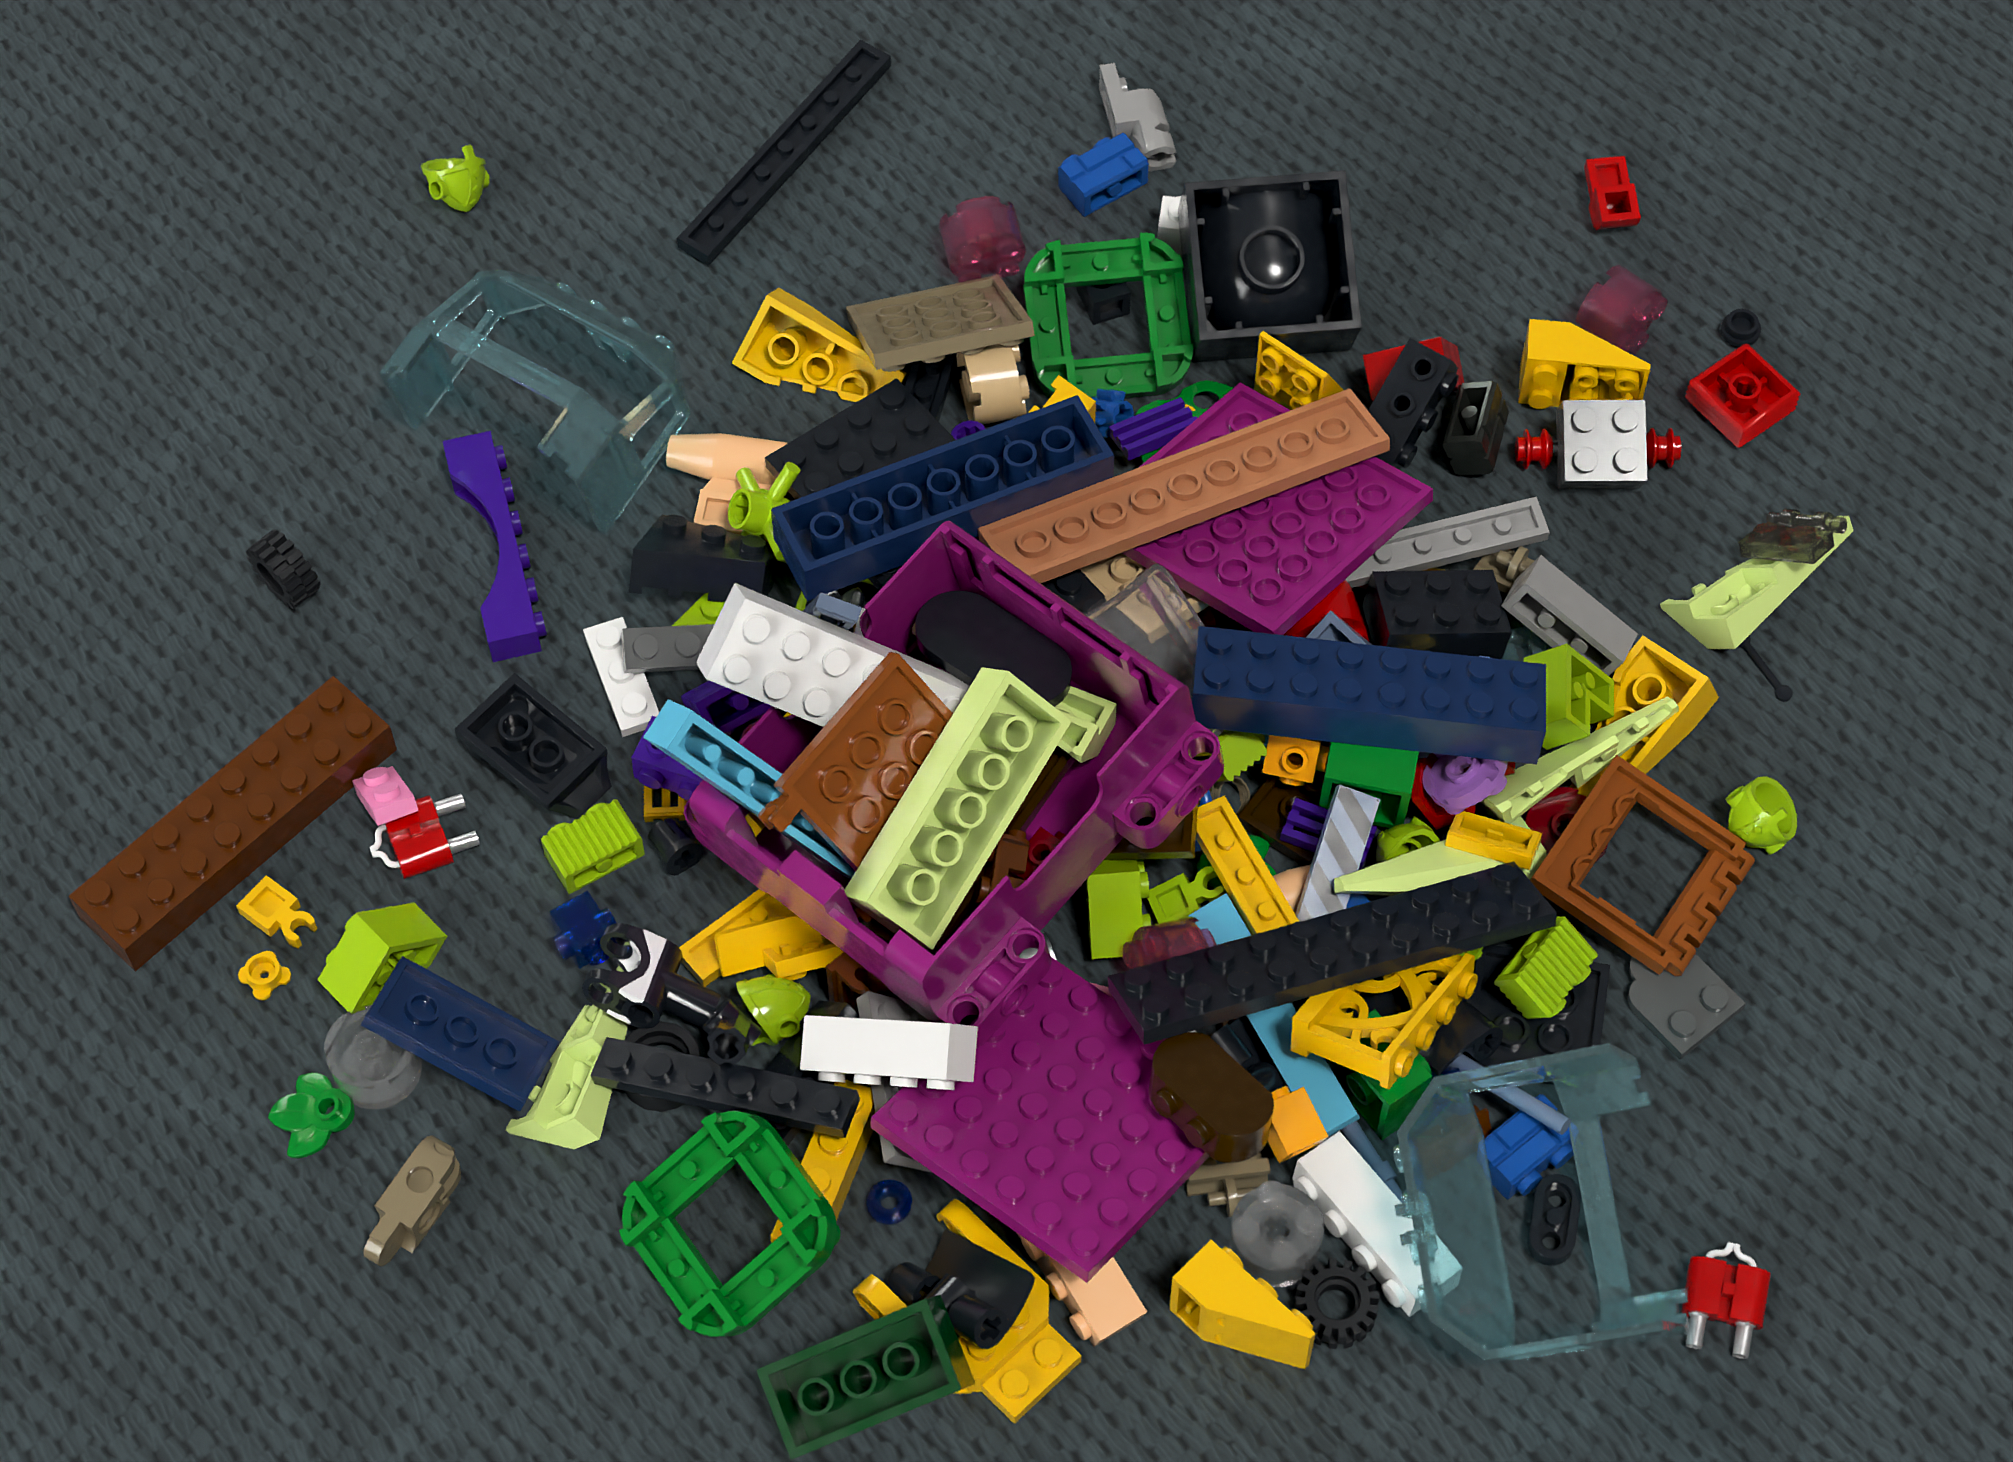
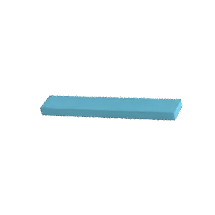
[1188,893,1360,1136]

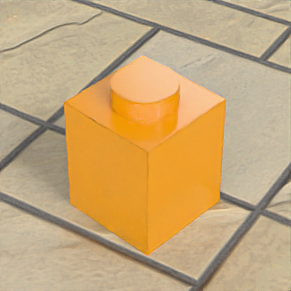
[1268,1086,1329,1163]

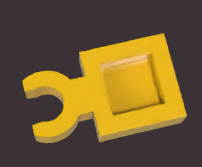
[236,875,318,948]

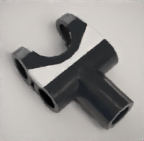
[582,923,721,1029]

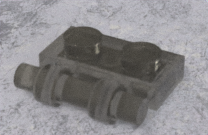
[1738,508,1847,564]

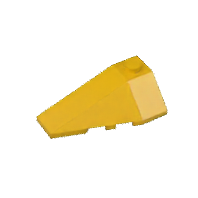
[732,288,907,402]
[1570,635,1719,797]

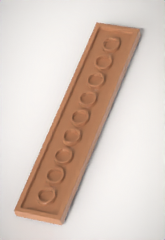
[978,388,1390,584]

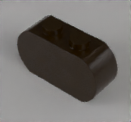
[1149,1032,1274,1163]

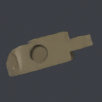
[363,1135,461,1267]

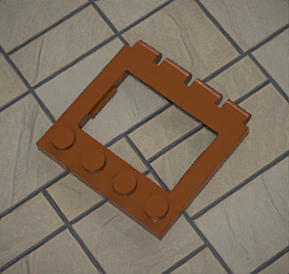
[1530,755,1755,976]

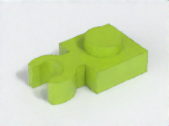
[1147,866,1228,934]

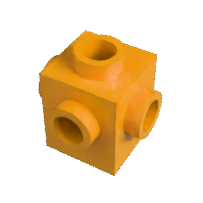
[1262,735,1330,786]

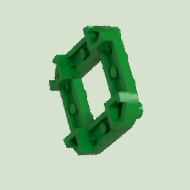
[1023,233,1193,398]
[619,1111,841,1337]

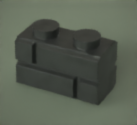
[1443,381,1509,476]

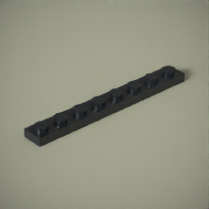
[677,39,891,265]

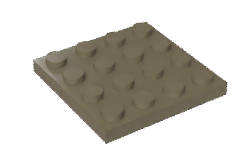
[846,275,1035,371]

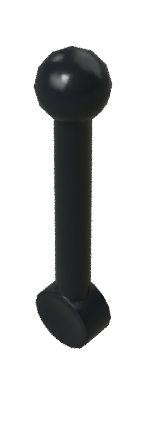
[1738,635,1793,702]

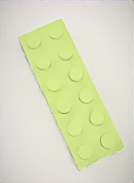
[844,667,1072,950]

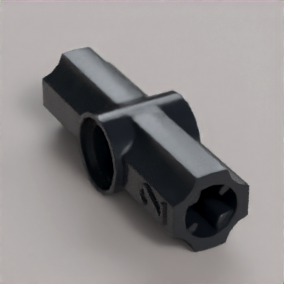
[702,995,763,1065]

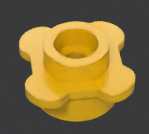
[238,951,291,1000]

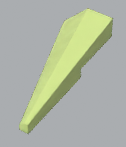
[1660,516,1854,649]
[912,624,1117,763]
[1479,696,1679,824]
[1334,816,1547,895]
[506,941,630,1149]

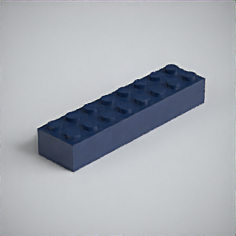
[771,395,1114,601]
[1190,626,1546,765]

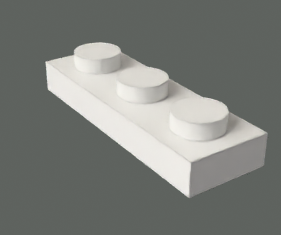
[583,617,659,737]

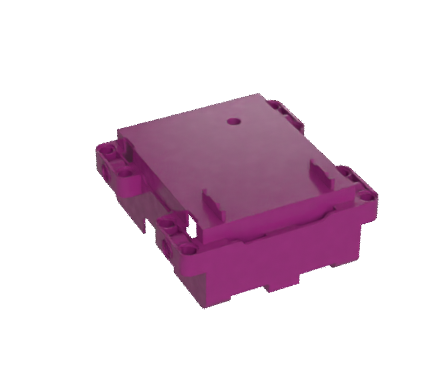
[684,521,1224,1047]

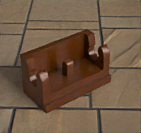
[826,952,894,1015]

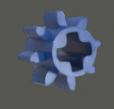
[1091,389,1134,438]

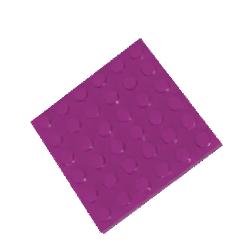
[1122,383,1433,635]
[871,957,1210,1283]

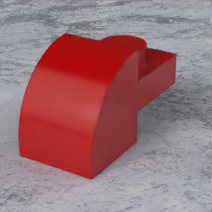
[1584,156,1641,230]

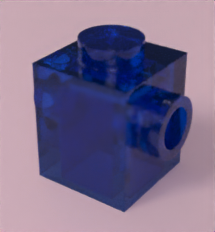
[549,890,617,969]

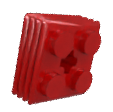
[1685,344,1800,447]

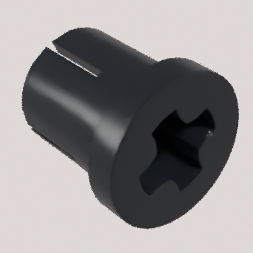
[648,818,703,876]

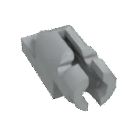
[1099,63,1176,172]

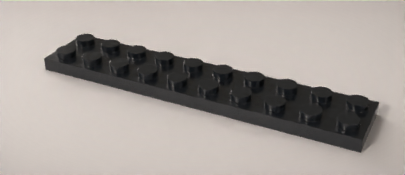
[1108,861,1556,1045]

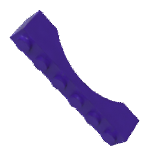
[442,431,547,662]

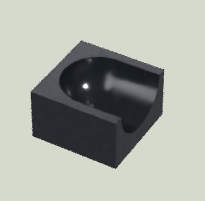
[1178,170,1362,363]

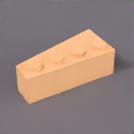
[1017,1233,1147,1347]

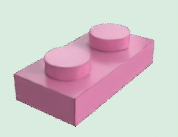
[352,766,419,826]

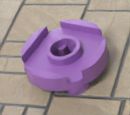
[1423,753,1508,815]

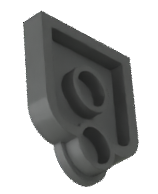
[1627,954,1746,1060]

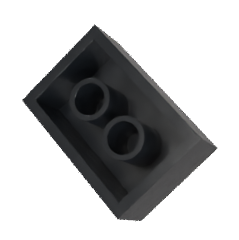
[1362,570,1512,659]

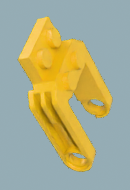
[853,1199,1081,1424]

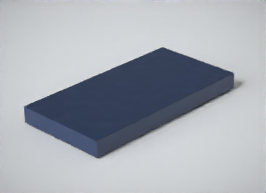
[361,956,559,1112]

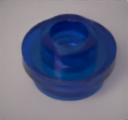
[867,1179,912,1225]

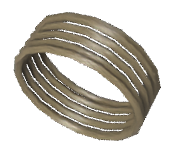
[1210,777,1250,817]

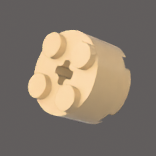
[957,343,1029,425]

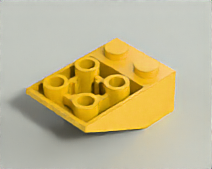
[1518,319,1651,409]
[1254,331,1344,410]
[1169,1240,1315,1369]

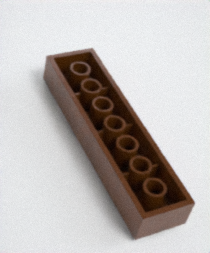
[69,676,397,972]

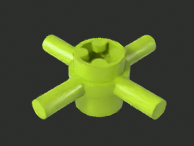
[728,462,800,561]

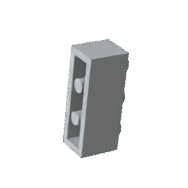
[1501,555,1638,676]

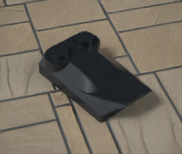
[455,673,612,819]

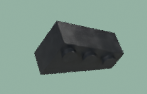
[629,514,777,602]

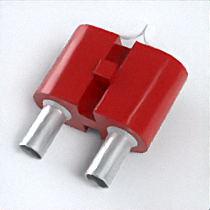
[369,794,480,879]
[1681,1242,1771,1359]

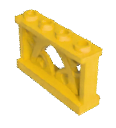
[1291,953,1478,1090]

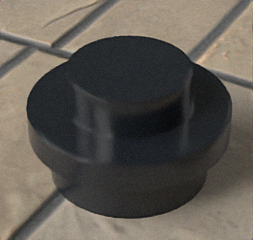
[1720,309,1761,347]

